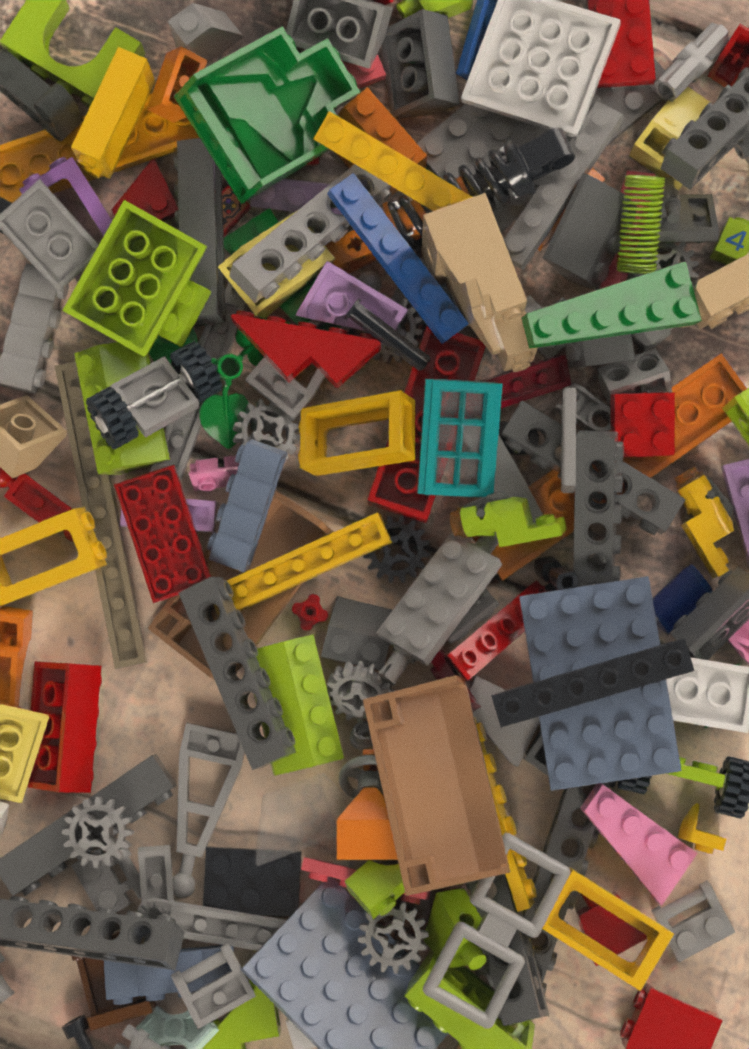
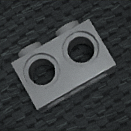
[597,348,672,407]

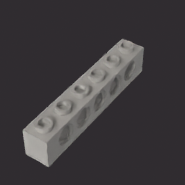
[229,164,392,303]

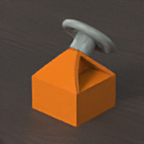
[337,755,398,860]

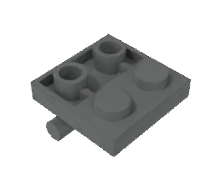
[651,177,719,243]

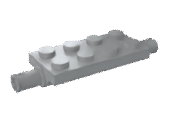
[376,532,503,685]

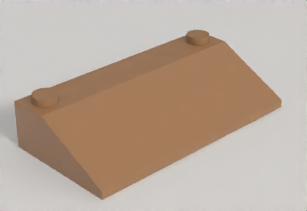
[148,490,334,680]
[363,675,510,896]

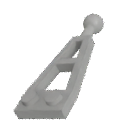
[246,271,382,421]
[173,723,245,898]

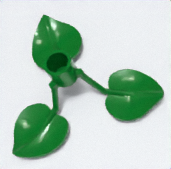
[149,317,290,449]

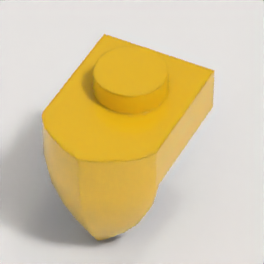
[677,803,727,854]

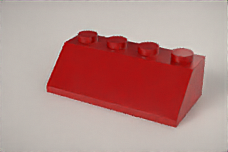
[27,661,102,793]

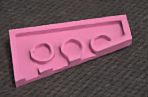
[580,783,698,906]

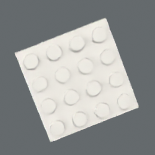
[461,0,621,138]

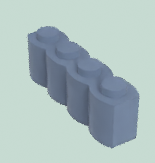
[207,439,287,572]
[104,945,234,1005]

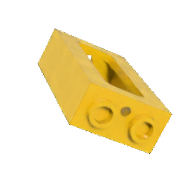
[71,47,156,179]
[298,390,415,476]
[0,507,107,606]
[542,867,674,991]

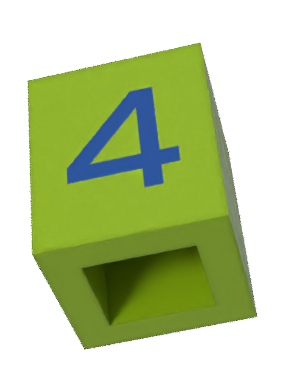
[709,217,749,265]

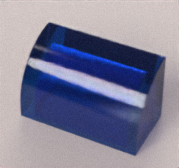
[652,564,713,636]

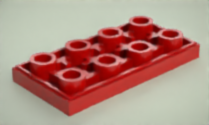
[114,465,212,604]

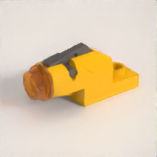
[674,466,734,579]

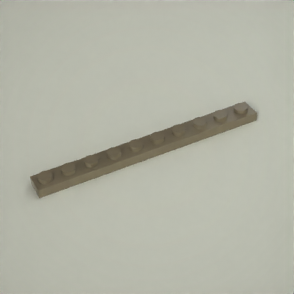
[55,361,147,669]

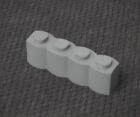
[0,264,69,394]

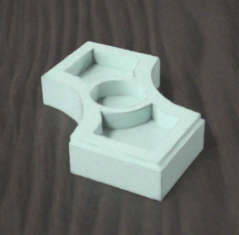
[136,1006,219,1049]

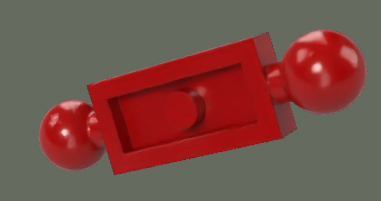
[0,467,74,543]

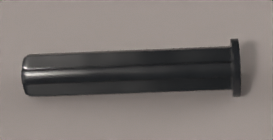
[344,299,431,371]

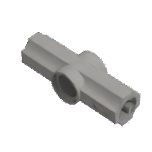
[654,22,730,102]

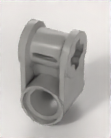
[554,382,611,431]

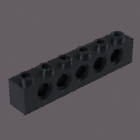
[491,638,695,728]

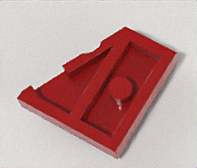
[111,159,179,222]

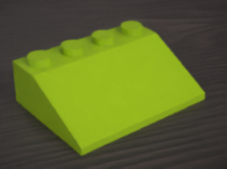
[62,200,207,358]

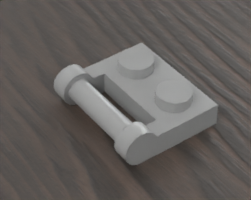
[651,880,735,962]
[171,943,256,1029]

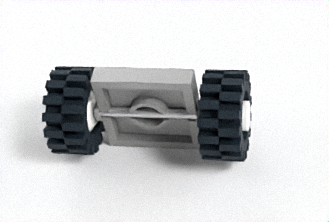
[86,341,222,449]

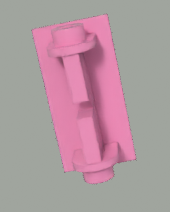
[189,455,239,491]

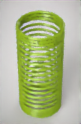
[616,175,665,274]

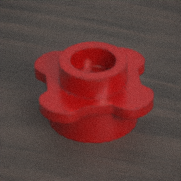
[292,594,329,631]

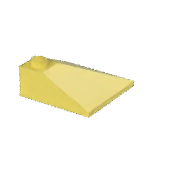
[0,704,49,803]

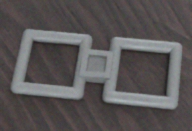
[423,833,570,1029]

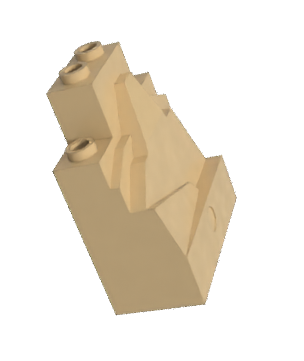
[421,193,538,372]

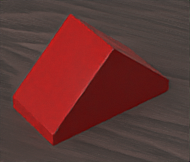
[707,23,749,87]

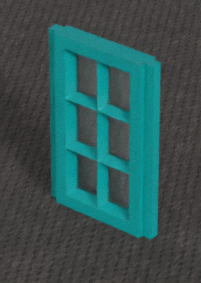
[417,379,503,497]

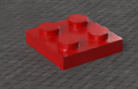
[611,392,675,457]

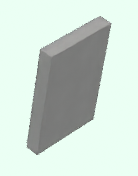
[0,179,99,292]
[561,388,576,493]

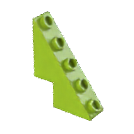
[202,980,281,1049]

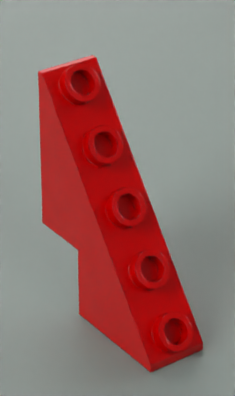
[231,310,381,389]
[446,580,546,681]

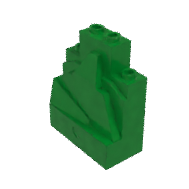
[174,26,360,204]

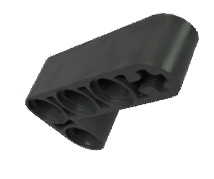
[0,49,84,142]

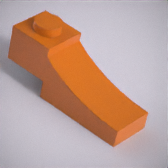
[0,606,33,707]

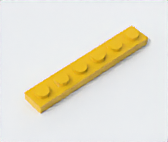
[314,111,492,211]
[214,512,392,618]
[474,717,537,912]

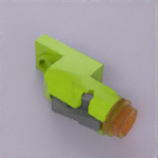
[450,490,567,547]

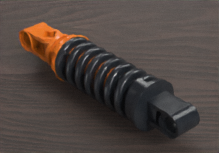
[325,128,575,274]

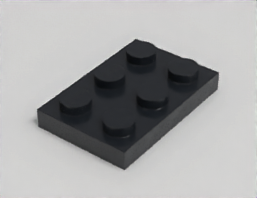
[203,846,302,916]

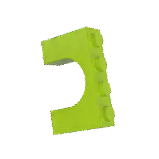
[0,0,146,108]

